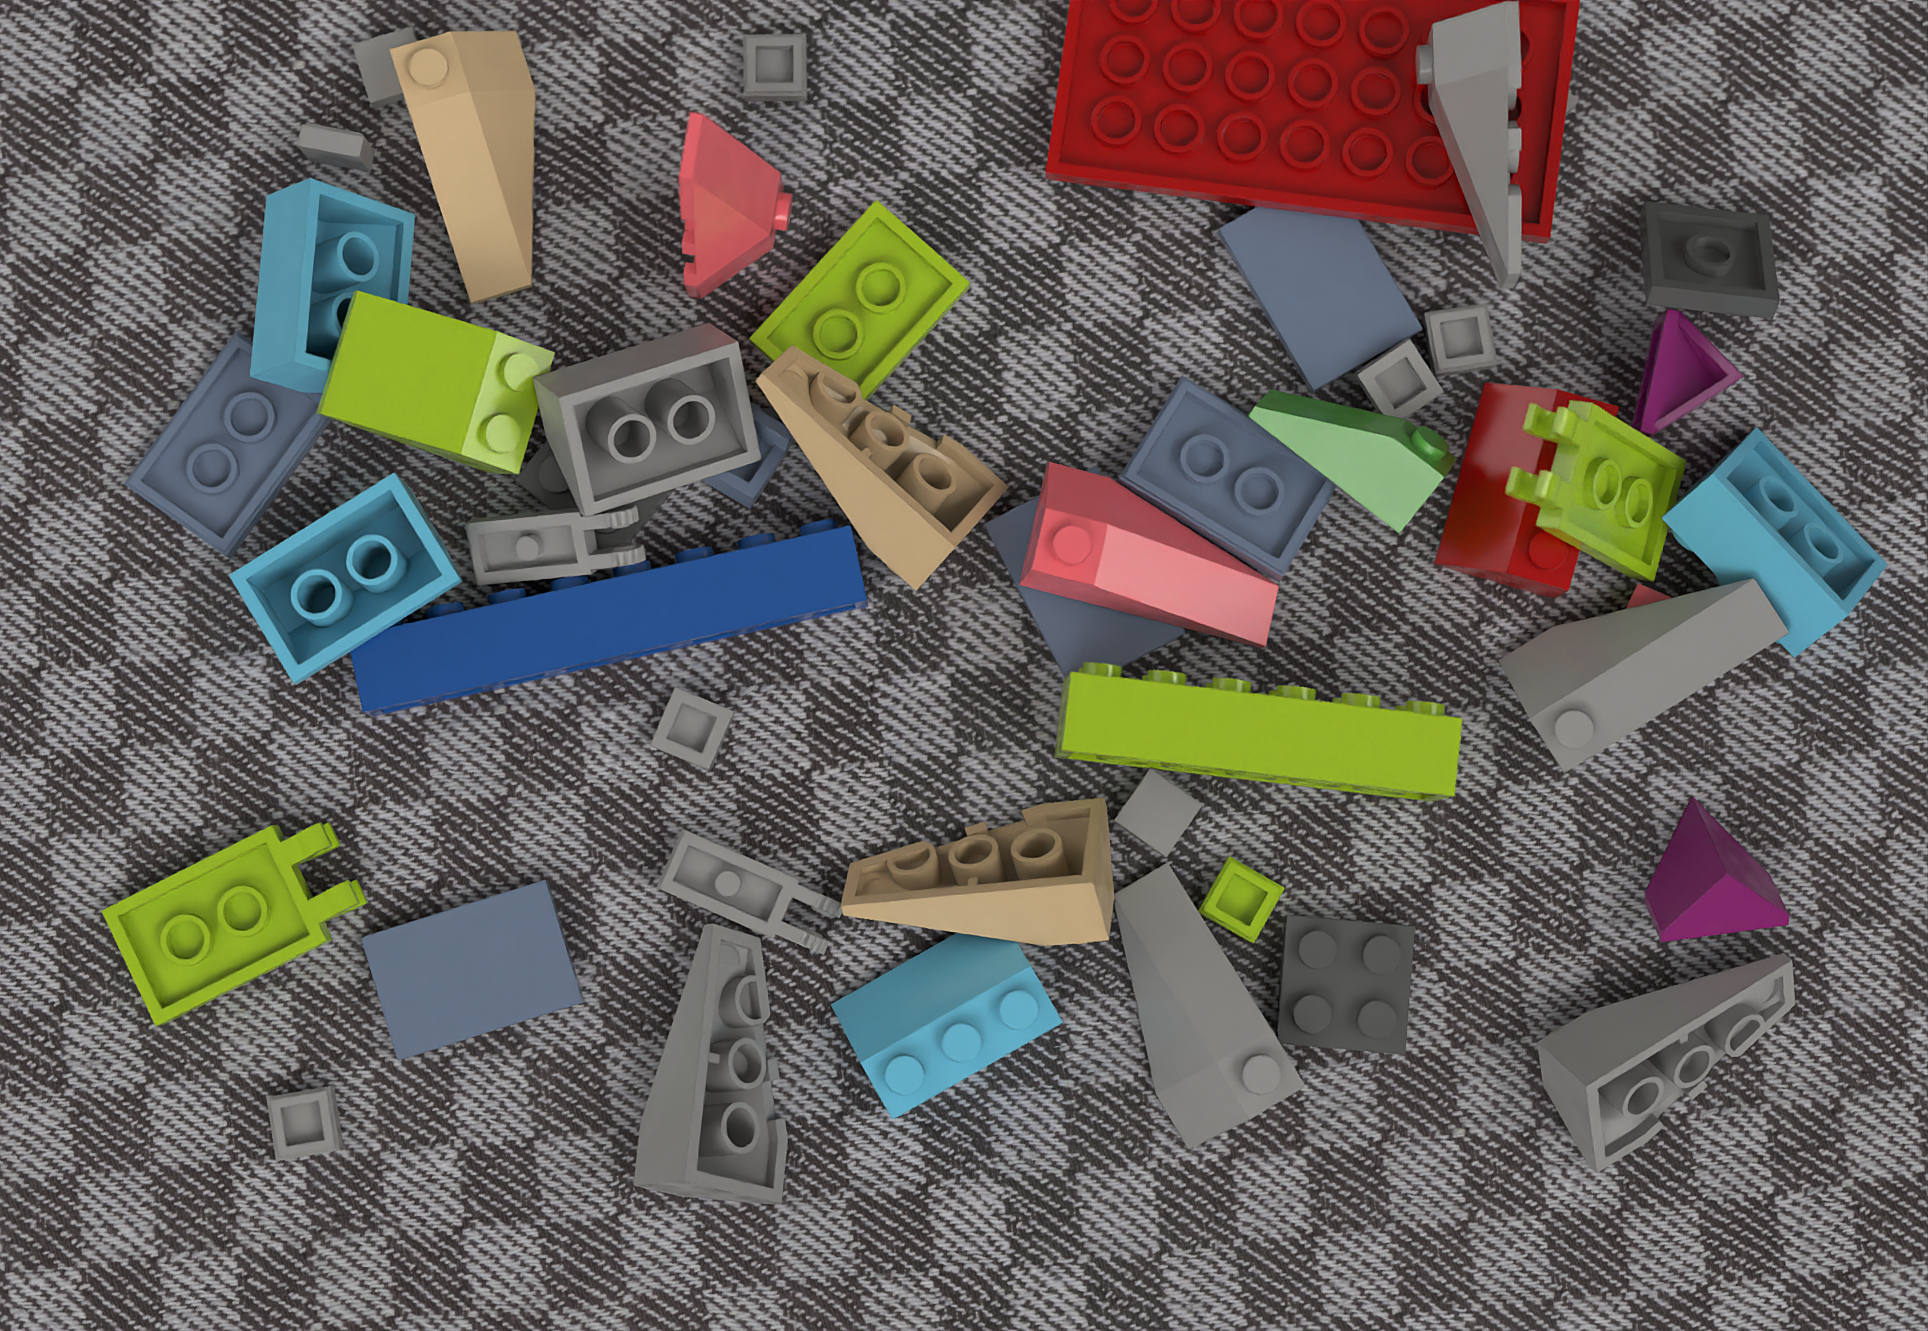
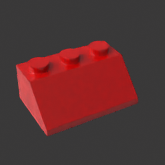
[1433,383,1619,599]

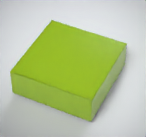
[1198,856,1285,944]

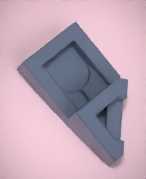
[702,404,795,509]

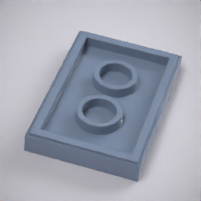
[1217,207,1423,394]
[124,331,333,559]
[1117,375,1337,582]
[984,466,1185,678]
[361,880,585,1061]

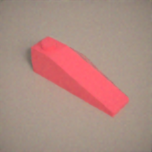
[679,112,793,299]
[1019,462,1279,648]

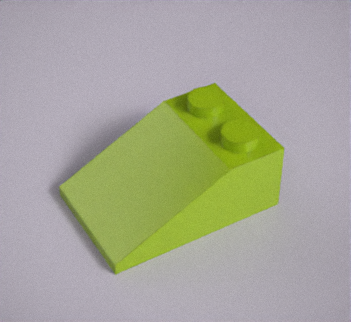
[316,290,555,474]

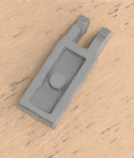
[465,505,646,586]
[656,829,842,955]

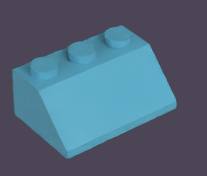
[250,178,415,393]
[1662,427,1888,658]
[229,472,462,685]
[831,933,1063,1120]

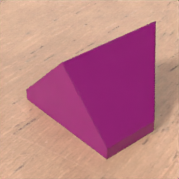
[1631,309,1744,438]
[1644,796,1789,942]

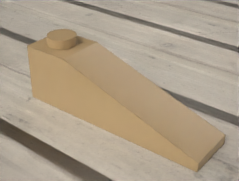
[389,31,536,305]
[756,345,1009,591]
[841,798,1114,946]

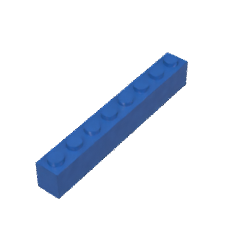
[350,519,869,717]

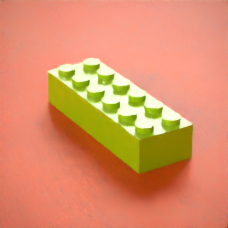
[1054,662,1463,802]

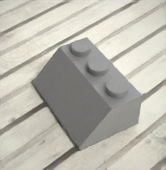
[533,323,761,518]

